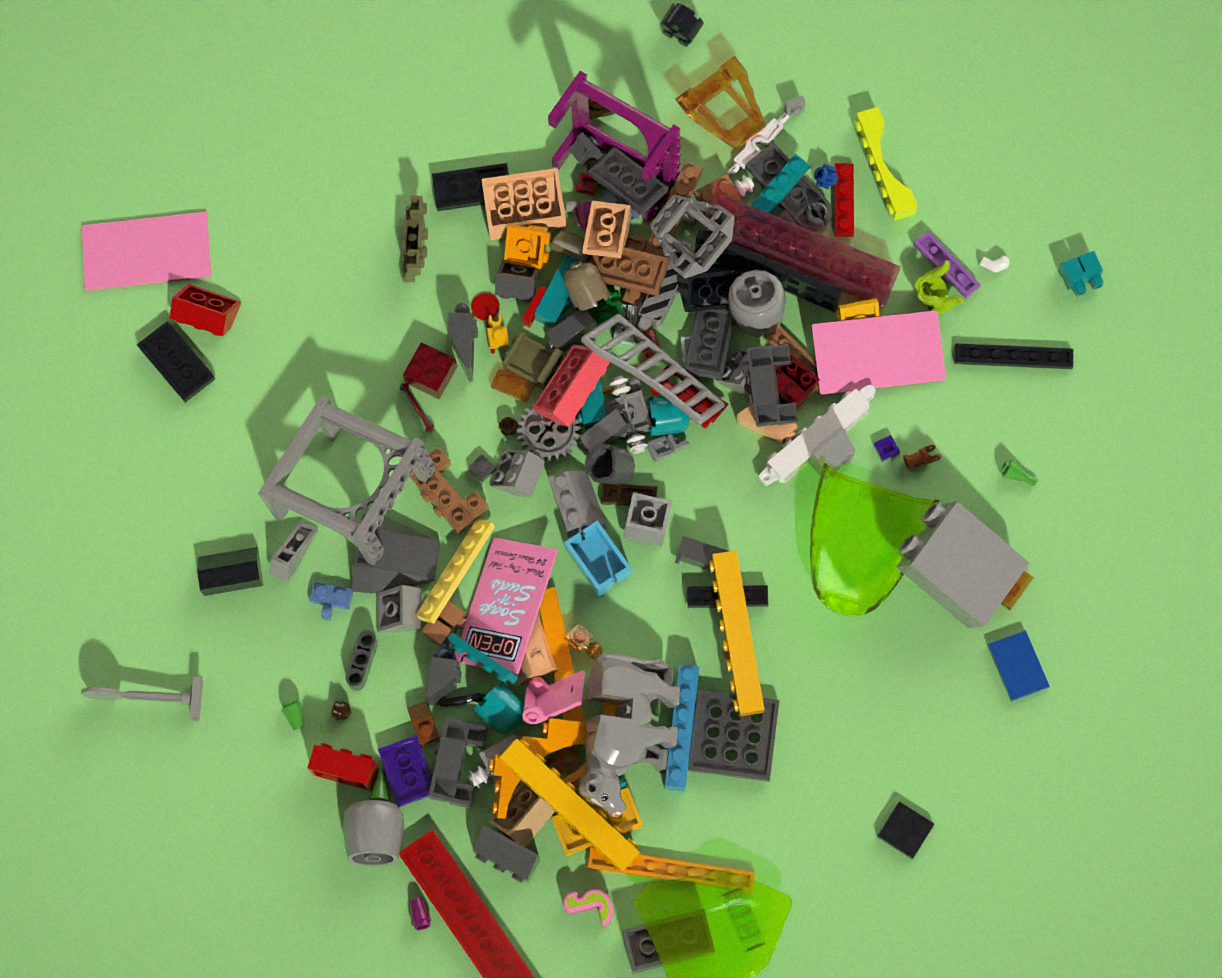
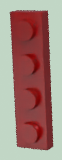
[834,163,854,237]

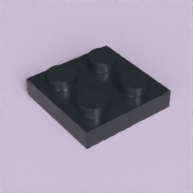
[877,801,934,860]

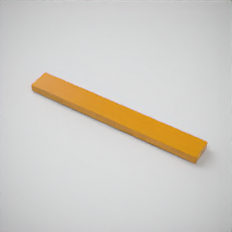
[540,587,585,748]
[587,847,755,894]

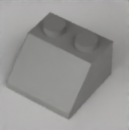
[809,427,855,480]
[623,492,672,547]
[377,585,422,633]

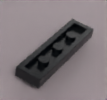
[687,585,768,608]

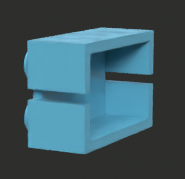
[564,520,632,596]

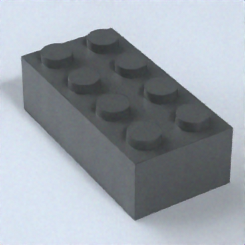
[622,909,715,974]

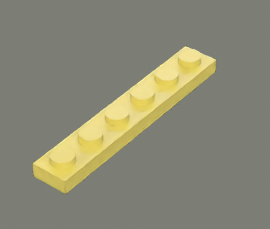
[416,519,495,624]

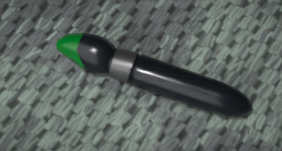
[438,693,487,707]

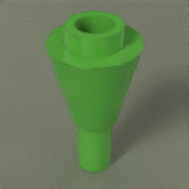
[1001,459,1038,486]
[369,768,389,802]

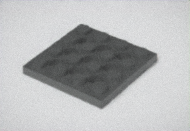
[688,689,779,782]

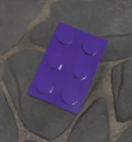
[378,735,432,808]

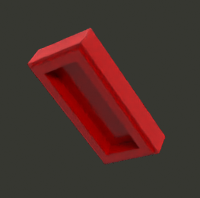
[522,286,546,328]

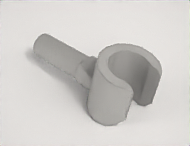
[566,201,580,227]

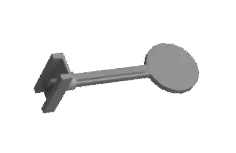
[81,676,203,721]

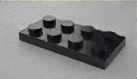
[432,163,509,211]
[137,321,216,403]

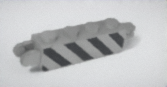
[637,239,691,336]

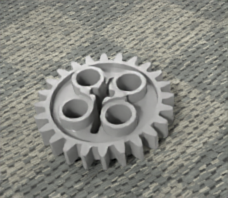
[517,403,581,462]

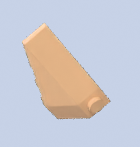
[516,613,558,685]

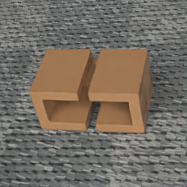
[422,601,467,647]

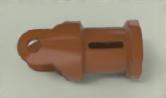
[903,444,942,471]

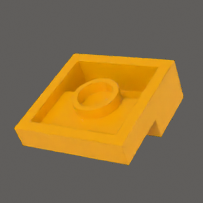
[504,224,551,269]

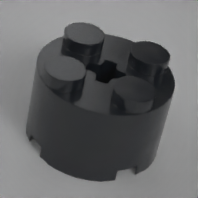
[660,3,704,47]

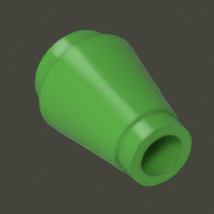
[281,698,305,730]

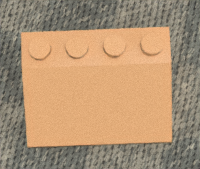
[482,168,566,240]

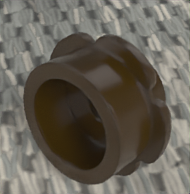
[499,417,518,436]

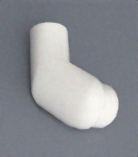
[980,256,1010,273]

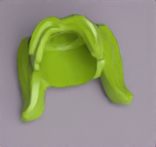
[915,261,964,314]

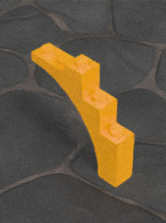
[488,718,587,819]

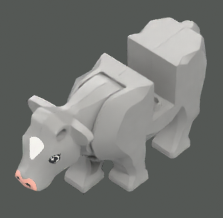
[578,653,680,817]

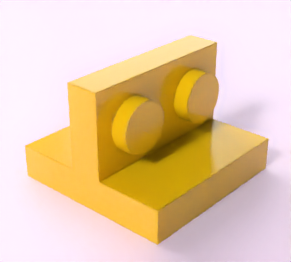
[835,298,880,321]

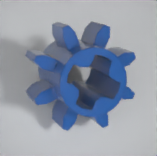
[814,164,838,189]

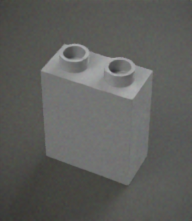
[896,501,1029,628]

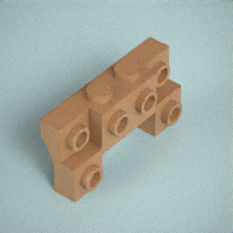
[409,447,489,535]

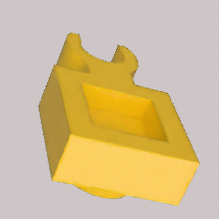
[486,314,509,349]

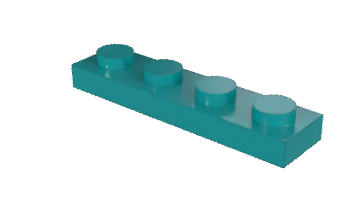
[745,153,811,225]
[447,633,518,684]

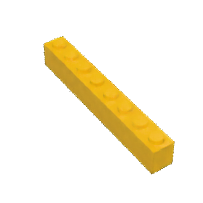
[709,550,765,717]
[498,739,640,871]

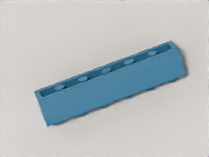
[665,664,700,792]

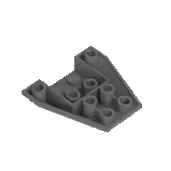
[352,514,440,594]

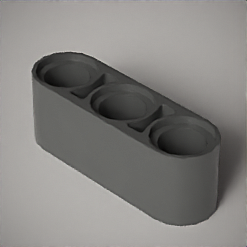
[345,630,378,691]

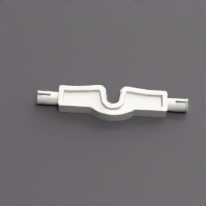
[727,112,790,177]

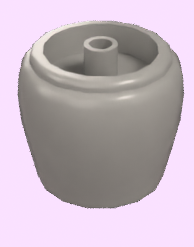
[728,270,786,337]
[343,800,404,866]

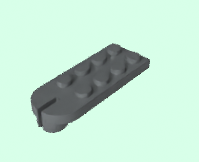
[745,143,832,232]

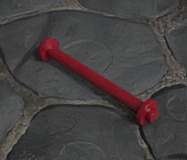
[399,383,435,432]

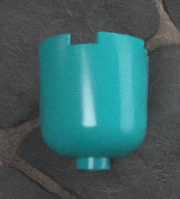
[647,396,692,436]
[474,682,524,734]

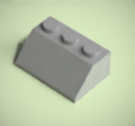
[549,471,606,538]

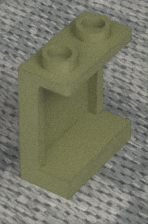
[502,331,564,390]

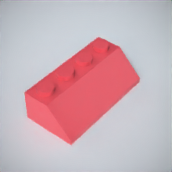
[532,345,610,427]

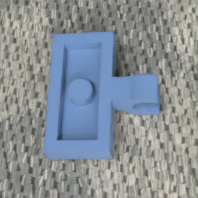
[309,582,353,620]

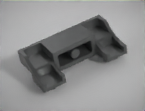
[747,344,798,427]

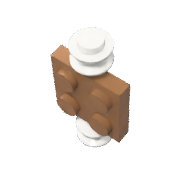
[683,174,754,225]

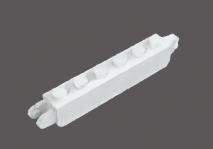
[758,385,876,486]

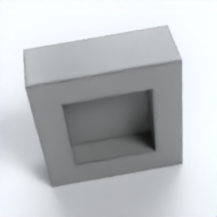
[784,96,805,116]

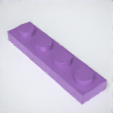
[913,231,981,299]

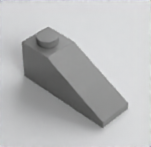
[269,520,318,582]

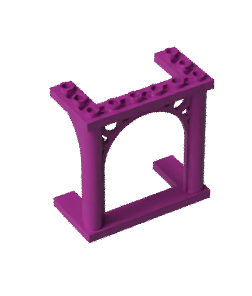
[548,71,681,222]

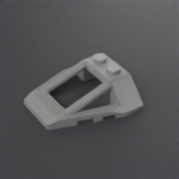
[650,195,735,278]

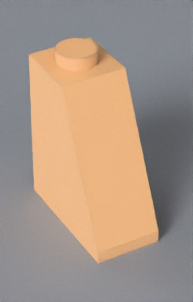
[736,404,798,444]

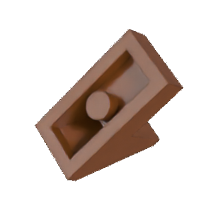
[407,701,440,746]

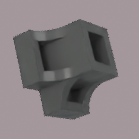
[568,132,605,166]

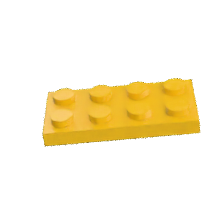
[551,787,643,857]

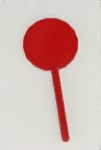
[471,293,500,354]

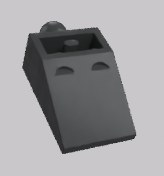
[448,303,478,381]

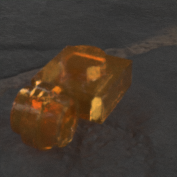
[564,623,603,659]

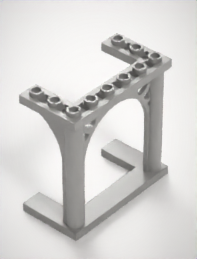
[258,395,435,566]

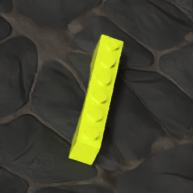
[854,107,918,221]

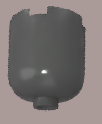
[585,443,635,485]

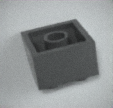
[494,259,540,301]
[425,657,462,706]

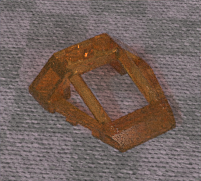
[675,56,766,149]

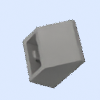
[716,349,752,398]
[490,450,545,497]

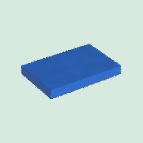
[987,630,1050,701]

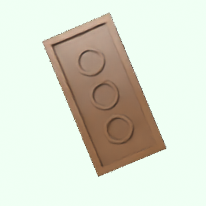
[588,247,669,296]

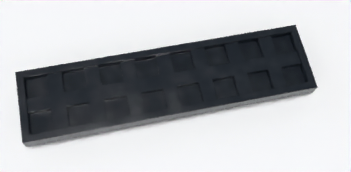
[695,229,842,313]

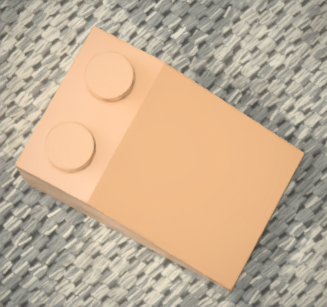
[582,201,631,258]

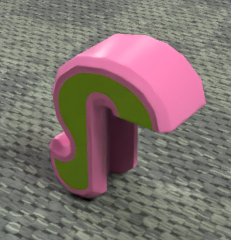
[563,889,613,928]

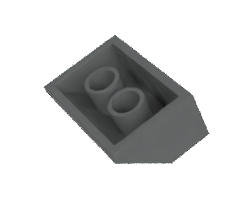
[473,825,540,883]

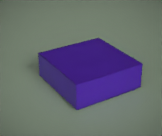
[873,435,900,462]

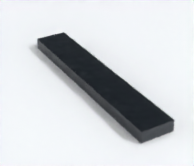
[955,343,1073,369]

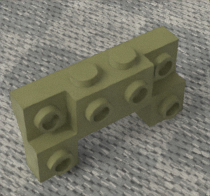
[402,196,428,282]

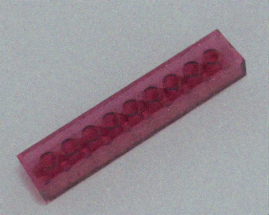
[705,194,901,308]

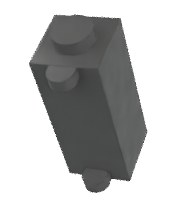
[546,309,599,352]
[579,409,633,453]
[675,536,729,570]

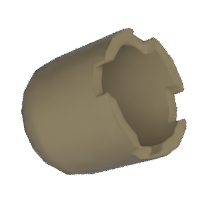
[564,261,610,311]

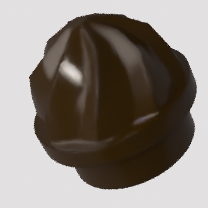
[331,700,351,720]

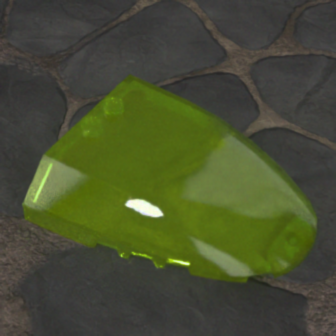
[810,463,939,616]

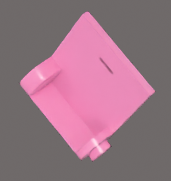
[523,670,585,724]

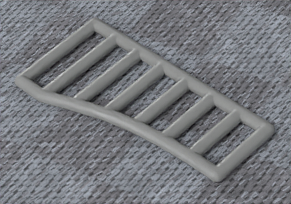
[581,314,724,425]

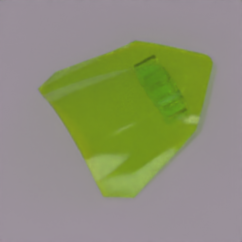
[634,870,792,978]

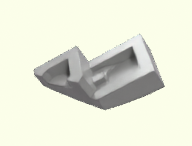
[646,434,689,462]

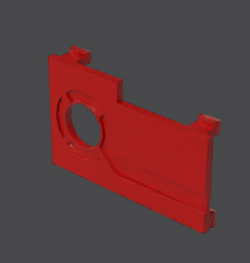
[651,365,729,428]

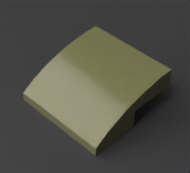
[550,230,591,263]

